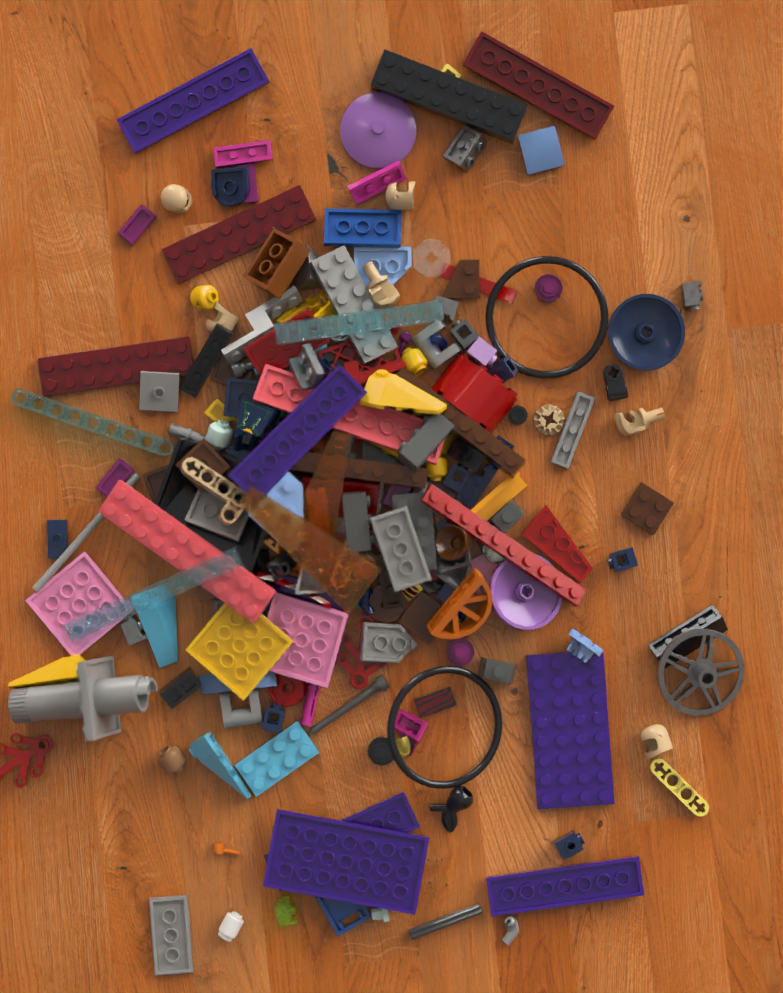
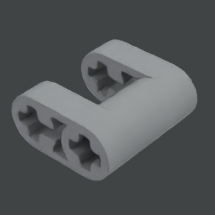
[412,318,463,370]
[219,688,263,728]

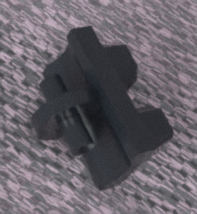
[266,549,303,581]

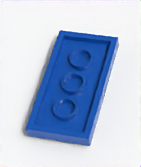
[324,208,401,248]

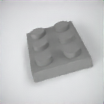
[185,490,253,542]

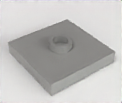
[139,371,179,412]

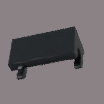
[446,437,490,477]
[159,666,202,709]

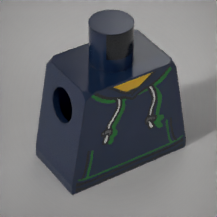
[236,397,281,446]

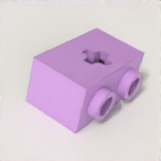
[466,337,497,367]

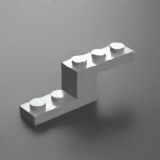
[221,286,303,365]

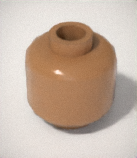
[158,745,186,774]

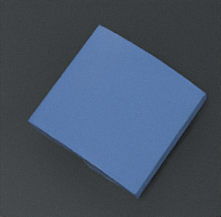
[517,126,565,175]

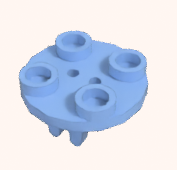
[567,628,604,663]

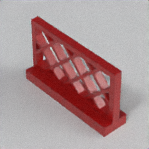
[317,326,406,386]

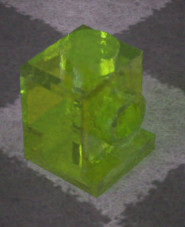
[274,896,298,928]

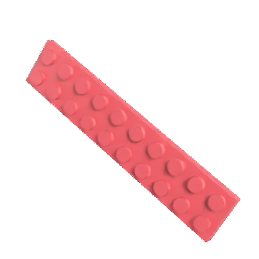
[252,364,444,466]
[98,480,277,623]

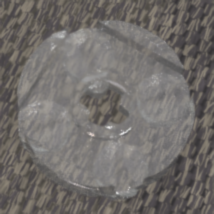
[413,239,451,278]

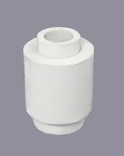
[218,911,244,942]

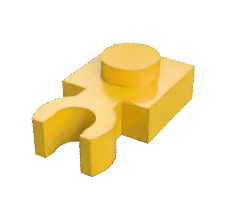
[204,398,237,423]

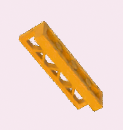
[468,472,527,536]

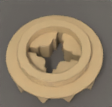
[534,404,565,435]

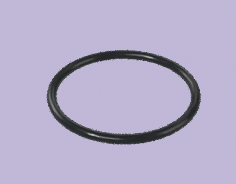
[485,256,608,379]
[387,666,502,789]

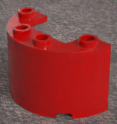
[431,352,517,434]

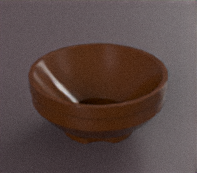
[435,525,469,560]

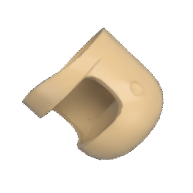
[386,181,416,210]
[160,184,192,214]
[206,301,239,333]
[641,724,673,759]

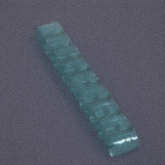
[274,300,444,344]
[11,389,175,457]

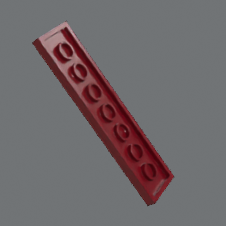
[463,31,614,140]
[162,185,316,285]
[37,336,193,397]

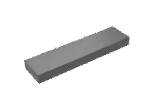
[550,391,595,469]

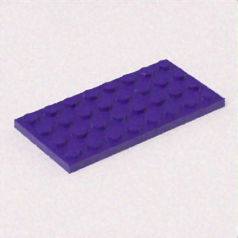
[526,652,614,809]
[263,809,429,915]

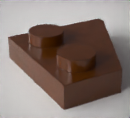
[443,260,480,299]

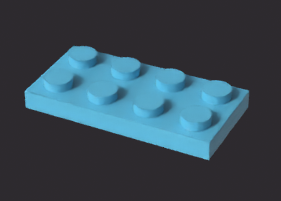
[234,721,319,797]

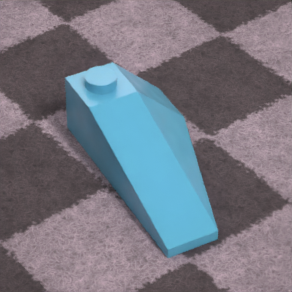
[131,583,178,668]
[189,731,252,799]

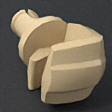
[362,261,401,309]
[614,407,665,436]

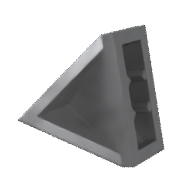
[292,245,322,290]
[434,547,472,589]
[295,553,328,595]

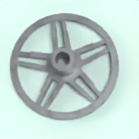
[657,628,745,715]

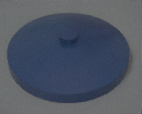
[608,294,685,371]

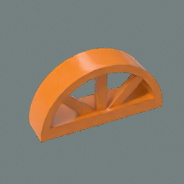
[426,567,492,639]

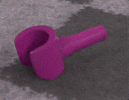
[398,330,412,357]

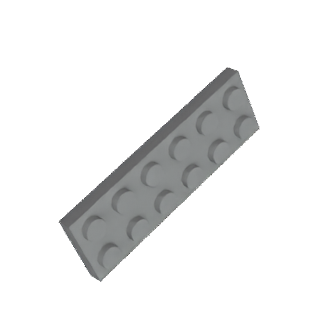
[310,245,398,365]

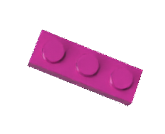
[213,140,273,168]
[347,161,407,205]

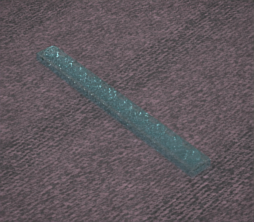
[64,547,243,642]

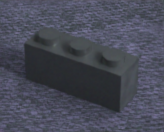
[397,414,455,472]
[341,490,374,553]

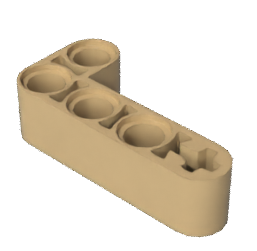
[181,457,249,525]

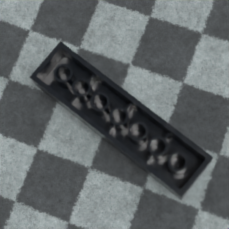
[370,49,527,144]

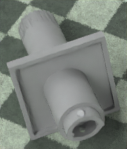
[8,656,158,741]

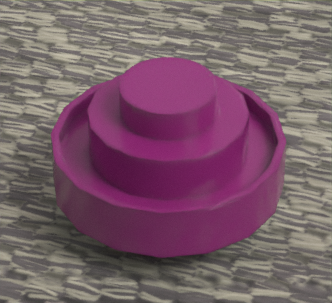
[534,274,563,303]
[446,638,474,666]

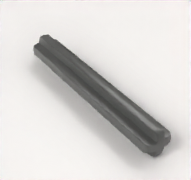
[409,903,482,939]

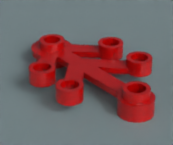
[337,615,386,689]
[0,733,53,788]

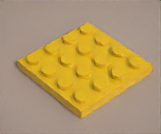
[186,603,294,701]

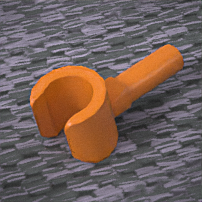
[213,842,240,856]

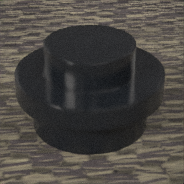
[508,406,528,425]

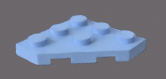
[354,247,412,304]
[248,471,304,553]

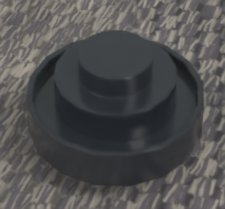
[368,737,393,765]

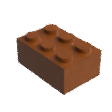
[243,228,311,299]

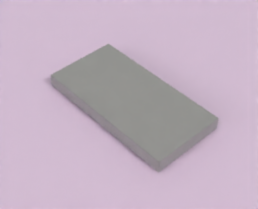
[370,506,432,592]
[149,895,194,976]

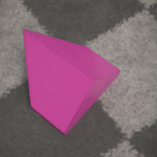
[395,710,428,756]

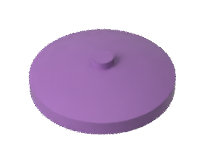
[340,92,416,169]
[489,554,562,630]

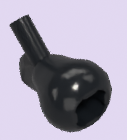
[430,785,474,833]

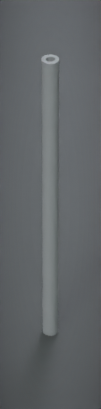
[32,473,141,592]

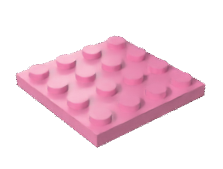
[25,551,134,655]
[267,592,349,688]

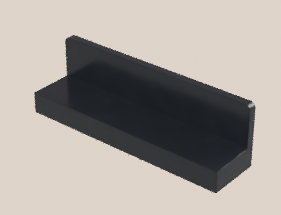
[648,605,728,669]

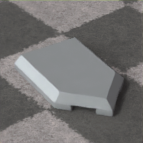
[360,622,418,663]

